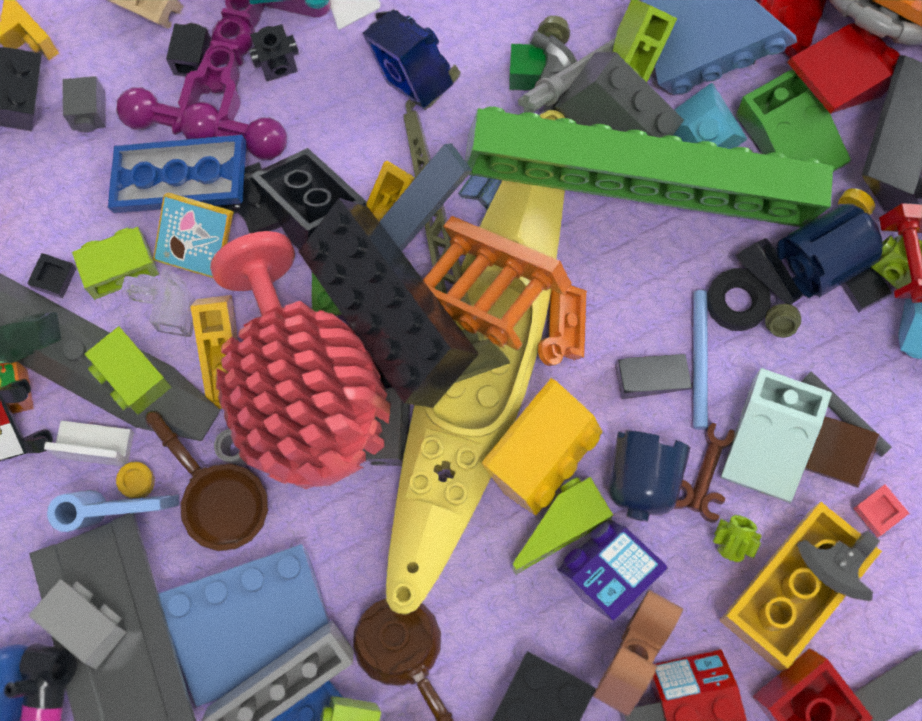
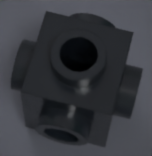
[248,24,299,82]

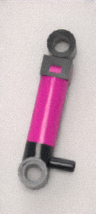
[4,643,76,721]

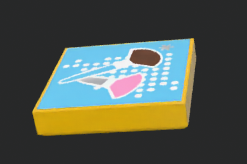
[153,192,234,278]

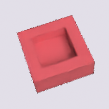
[853,484,910,538]

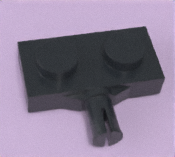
[217,162,281,233]

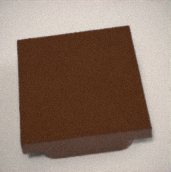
[804,416,880,488]

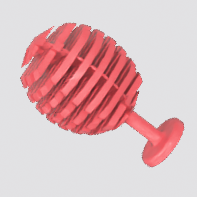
[210,231,391,489]

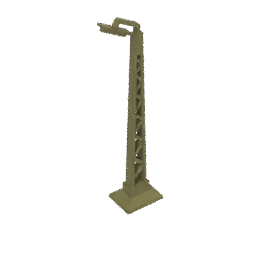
[403,65,510,383]

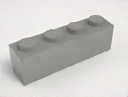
[202,620,354,721]

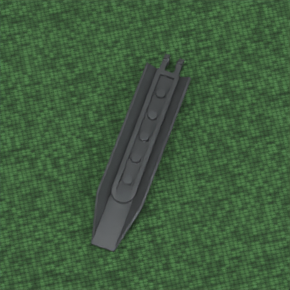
[0,273,220,442]

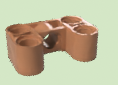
[593,590,683,716]

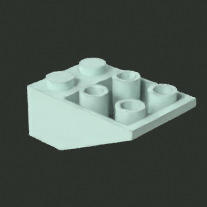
[720,368,832,503]

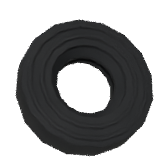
[707,268,771,331]

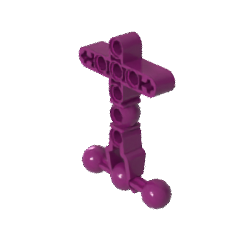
[116,0,331,160]

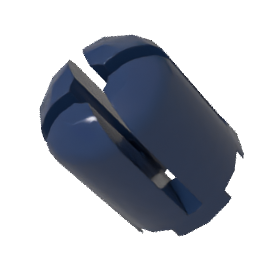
[777,204,883,298]

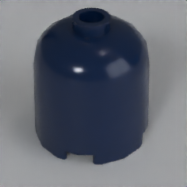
[608,430,690,522]

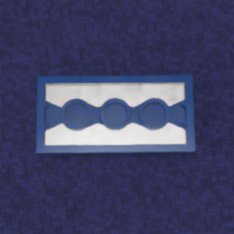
[107,135,247,213]

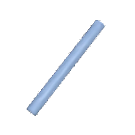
[693,290,708,430]

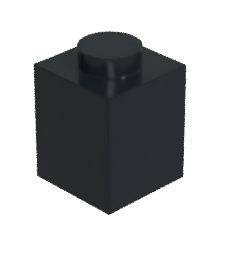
[166,23,211,77]

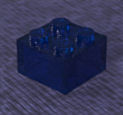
[362,9,454,109]

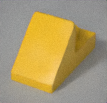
[0,0,59,61]

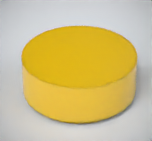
[838,188,875,216]
[116,462,155,499]

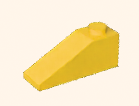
[190,295,238,409]

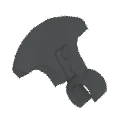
[797,531,880,601]

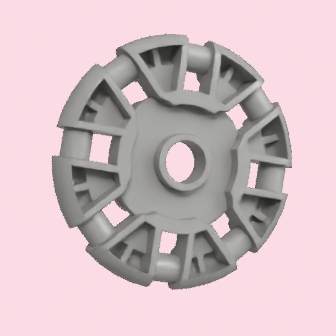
[829,0,922,45]

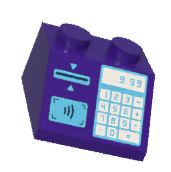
[557,520,668,621]

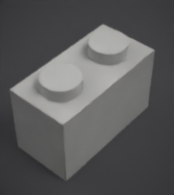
[28,579,127,669]

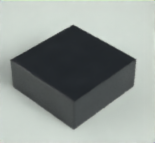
[27,253,77,299]
[841,266,892,313]

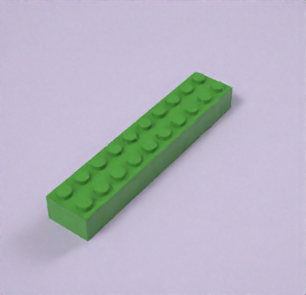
[465,106,833,227]

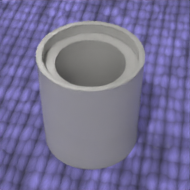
[214,429,248,466]

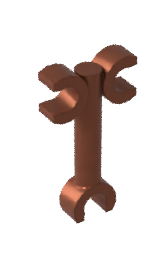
[674,423,735,522]

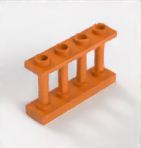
[423,216,572,351]

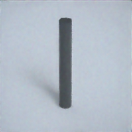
[801,371,892,457]

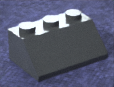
[555,52,684,138]

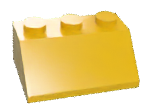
[482,378,603,516]

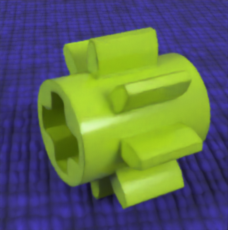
[713,515,762,562]

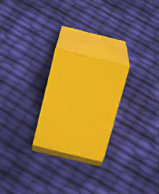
[366,161,415,221]

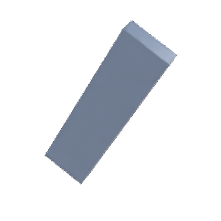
[379,143,472,251]

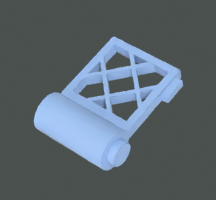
[47,490,180,532]

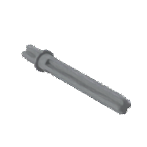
[518,38,615,113]

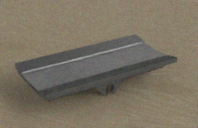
[29,513,196,721]

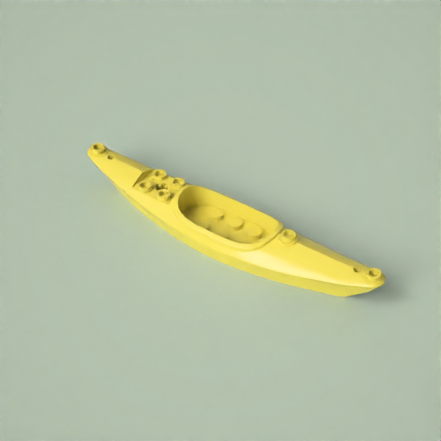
[386,110,565,614]

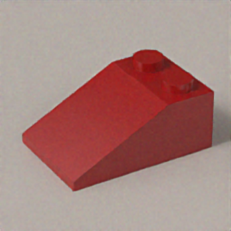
[787,23,901,114]

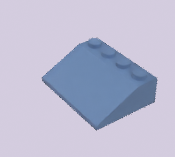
[159,544,330,707]

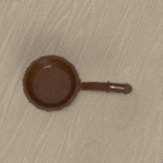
[145,411,268,551]
[353,599,454,721]

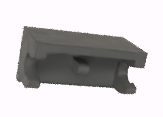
[362,388,410,466]

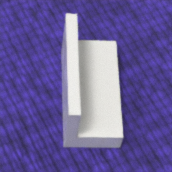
[44,421,134,467]

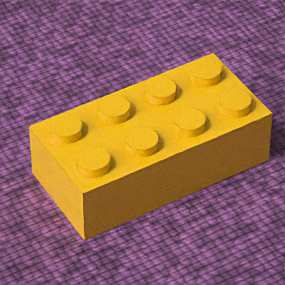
[719,502,882,671]

